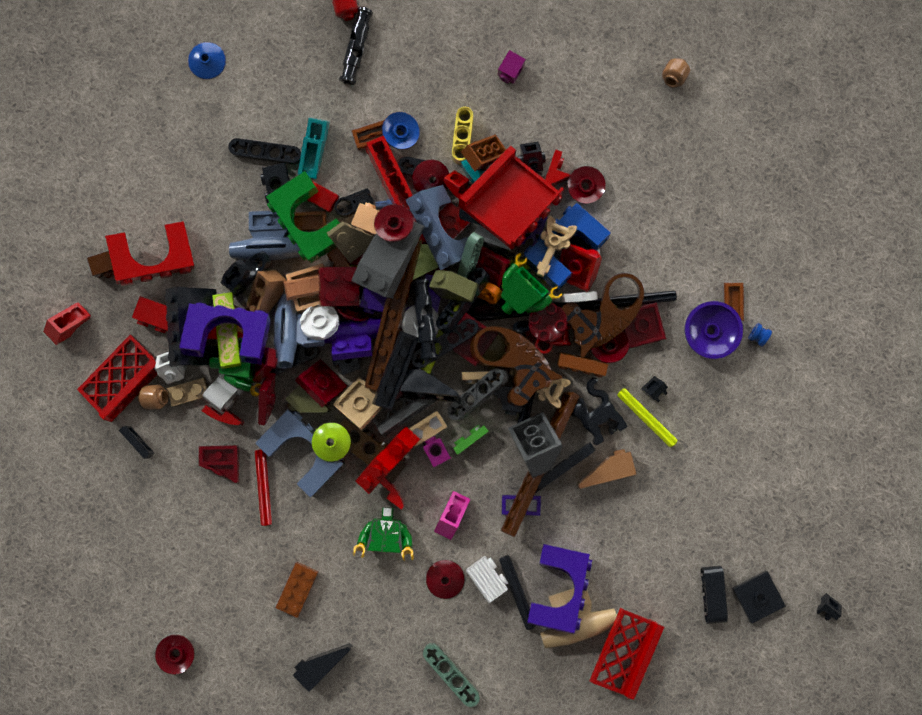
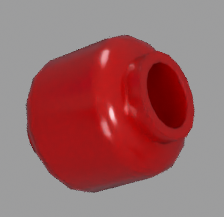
[332,0,358,21]

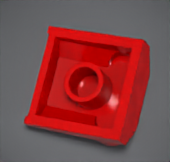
[559,244,601,292]

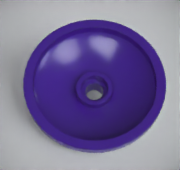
[684,301,743,359]

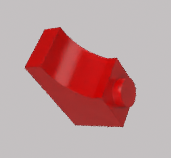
[43,302,91,345]

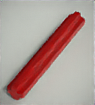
[255,449,272,526]

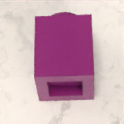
[497,50,526,84]
[423,436,451,467]

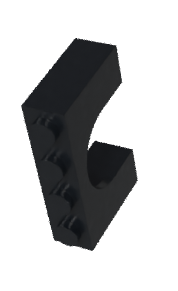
[165,287,219,367]

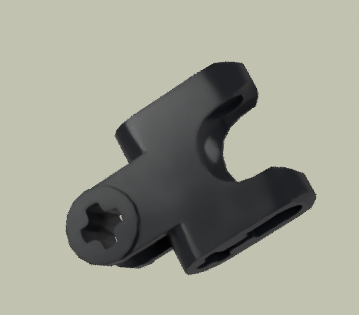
[220,251,271,298]

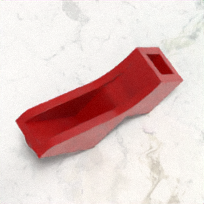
[355,426,420,494]

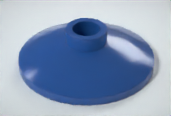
[188,42,226,79]
[382,112,420,150]

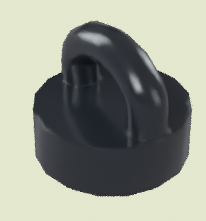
[513,321,531,339]

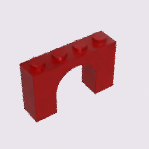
[105,221,194,286]

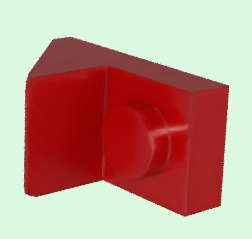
[545,149,571,186]

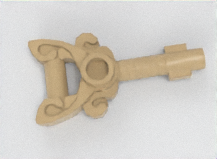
[537,216,577,277]
[509,369,571,409]

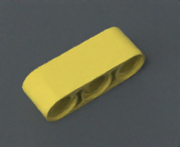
[452,107,473,165]

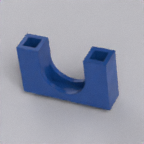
[524,203,611,291]

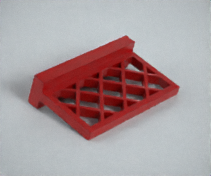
[77,334,158,422]
[589,608,664,700]

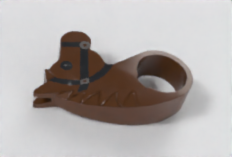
[561,273,644,358]
[470,326,562,406]

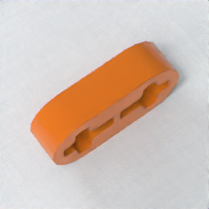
[478,282,502,304]

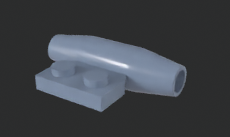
[229,211,300,261]
[273,294,324,369]

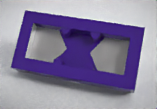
[501,495,541,516]

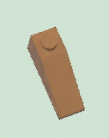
[245,270,287,314]
[577,449,637,489]

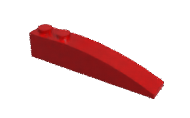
[366,135,426,243]
[132,296,243,340]

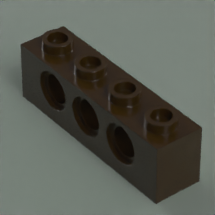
[340,418,407,483]

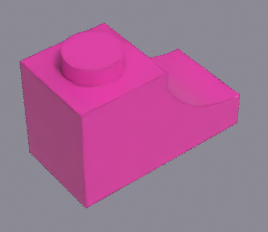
[434,491,470,540]

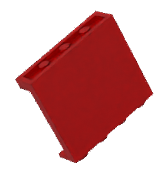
[459,145,564,250]

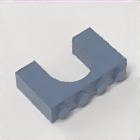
[406,185,469,270]
[255,410,345,497]

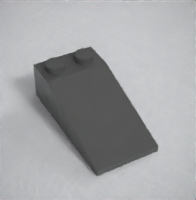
[351,222,425,298]

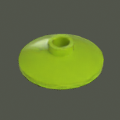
[312,423,351,462]

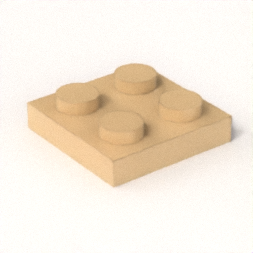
[333,377,382,430]

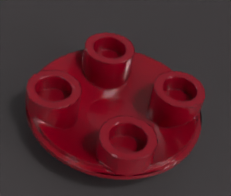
[529,303,568,342]

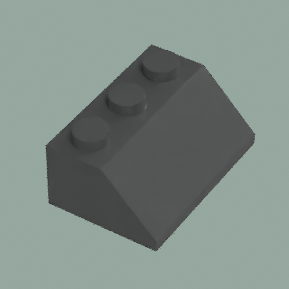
[508,412,563,478]

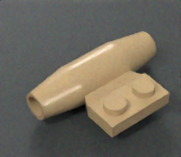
[540,588,617,649]

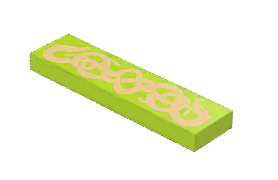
[213,292,241,369]

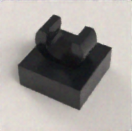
[641,376,668,402]
[817,593,842,621]

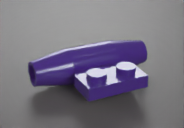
[324,318,381,361]

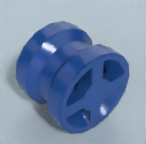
[748,323,772,347]

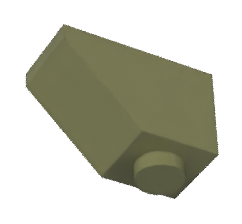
[429,270,478,302]
[286,385,331,413]

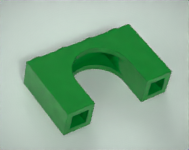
[266,171,340,264]

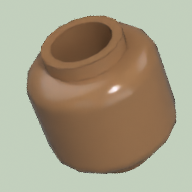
[662,58,690,87]
[138,385,169,410]

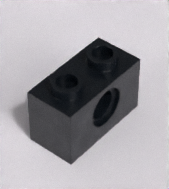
[260,163,290,204]

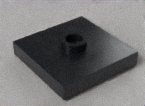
[732,571,786,624]

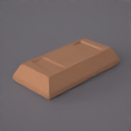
[284,275,319,301]

